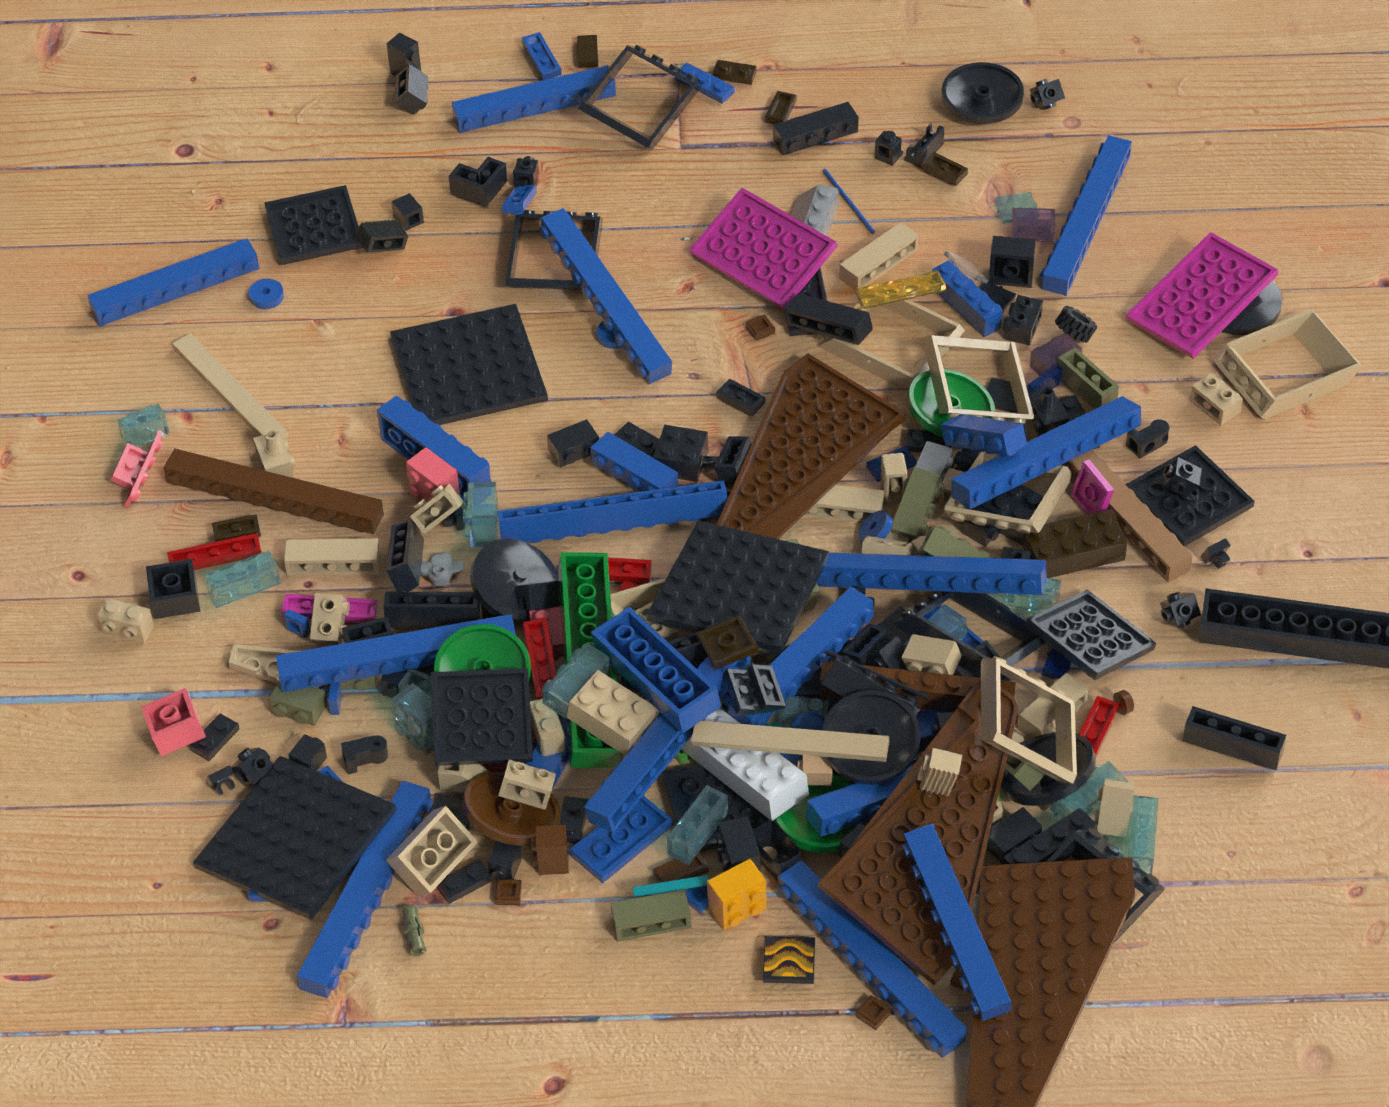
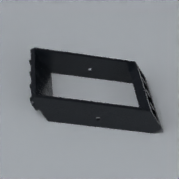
[578,44,702,149]
[506,210,603,290]
[894,591,1047,678]
[1046,827,1165,943]

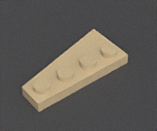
[228,644,319,688]

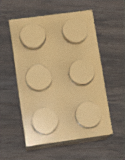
[567,670,658,756]
[386,806,478,896]

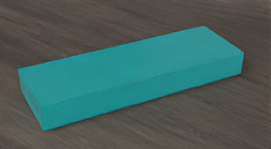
[633,875,710,897]

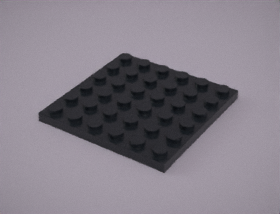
[390,304,548,425]
[647,521,829,653]
[193,756,397,920]

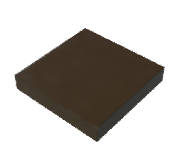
[696,615,759,670]

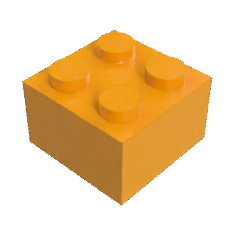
[707,859,767,930]

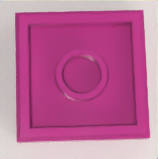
[1071,460,1114,514]

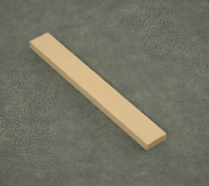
[172,333,289,439]
[691,721,890,762]

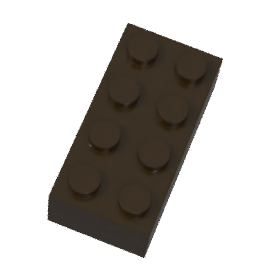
[1022,509,1127,578]

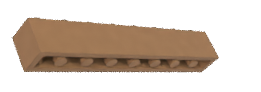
[1060,449,1192,582]

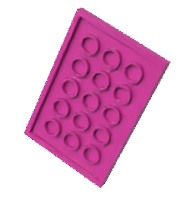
[689,188,838,310]
[1126,232,1278,359]

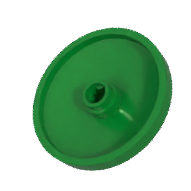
[907,369,995,437]
[434,624,531,681]
[774,774,871,853]

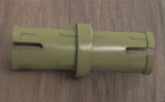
[402,905,426,956]

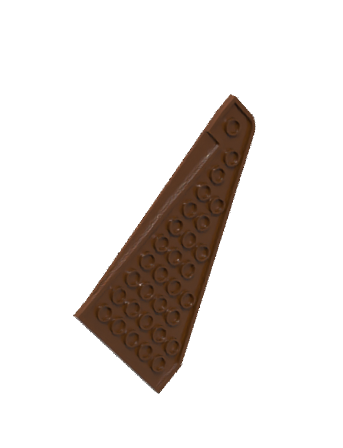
[717,353,906,539]
[817,680,1018,985]
[967,857,1135,1107]

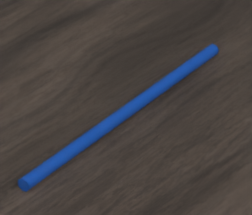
[823,169,875,234]

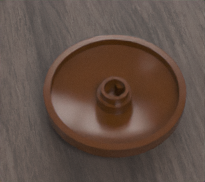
[462,772,560,846]

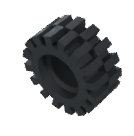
[1055,306,1097,343]

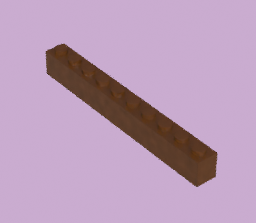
[163,448,384,534]

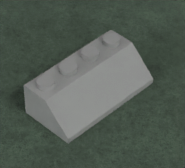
[791,185,838,236]

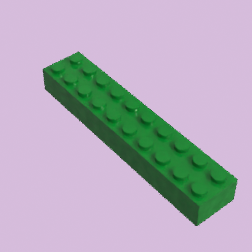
[558,552,622,768]

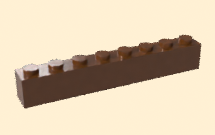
[820,661,1016,712]

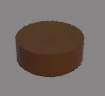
[1113,690,1134,715]

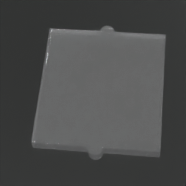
[944,251,989,284]
[531,268,573,302]

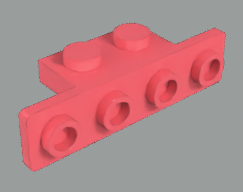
[110,430,163,508]

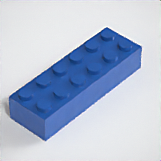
[377,395,492,509]
[591,607,721,733]

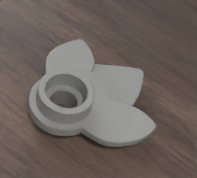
[420,552,464,586]

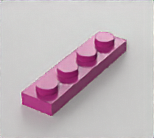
[281,594,378,623]

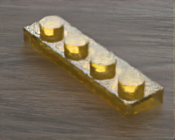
[856,271,946,309]

